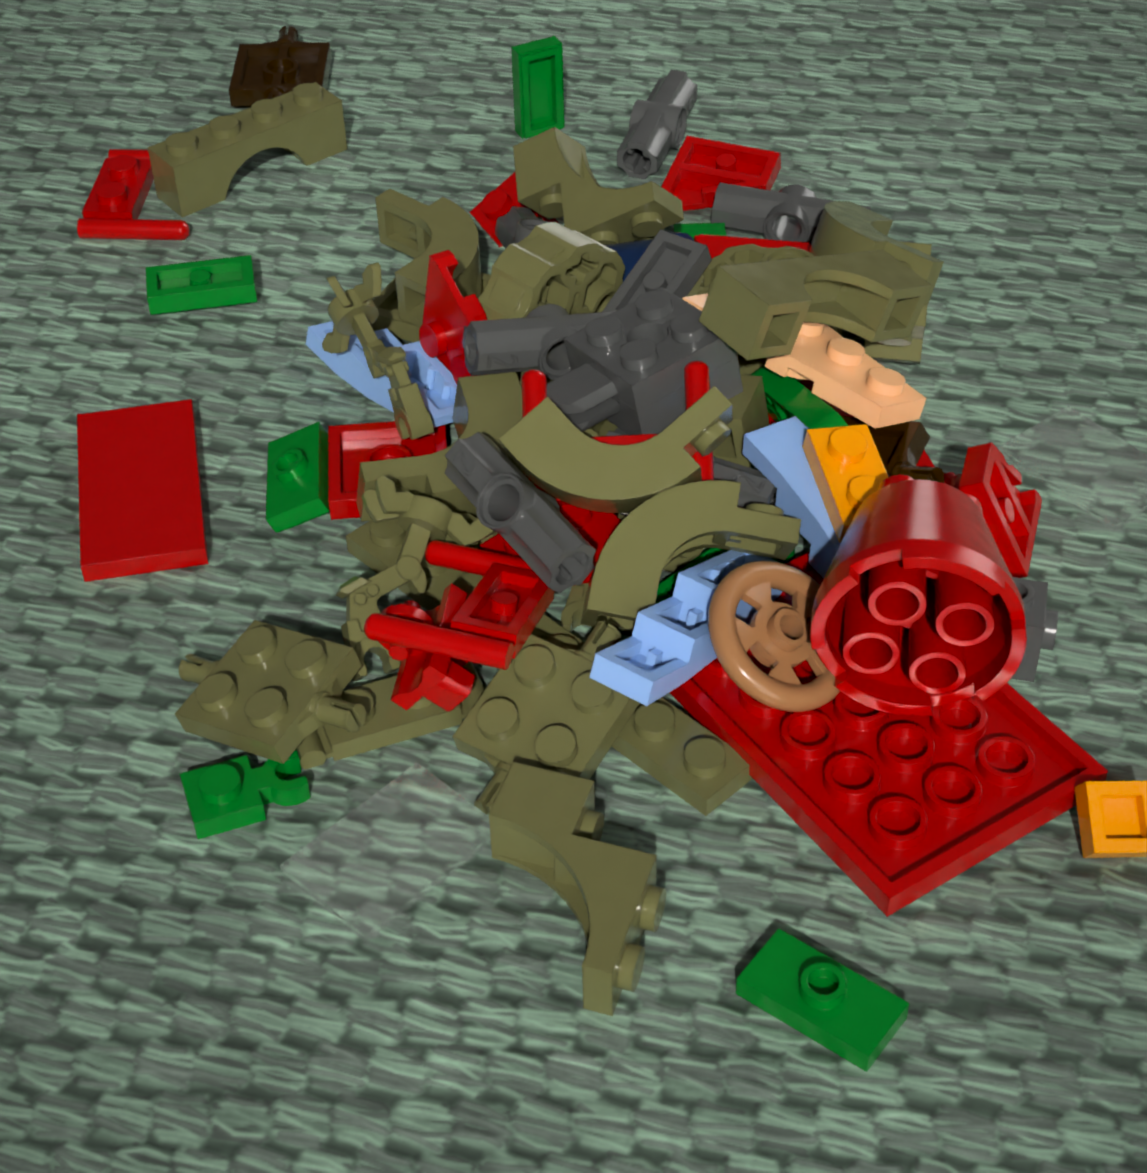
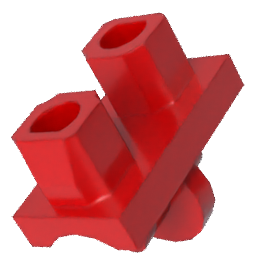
[379,583,475,712]

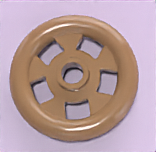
[708,561,840,712]

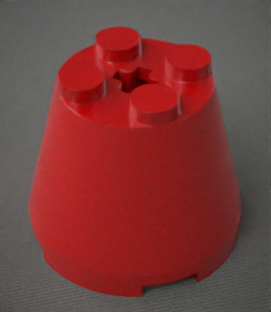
[810,474,1027,716]

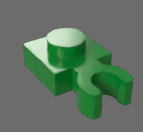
[180,751,311,839]

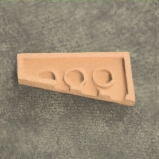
[682,293,927,429]

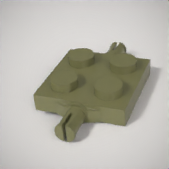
[175,620,366,764]
[452,621,639,815]

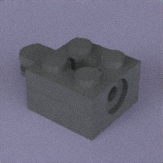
[547,287,743,435]

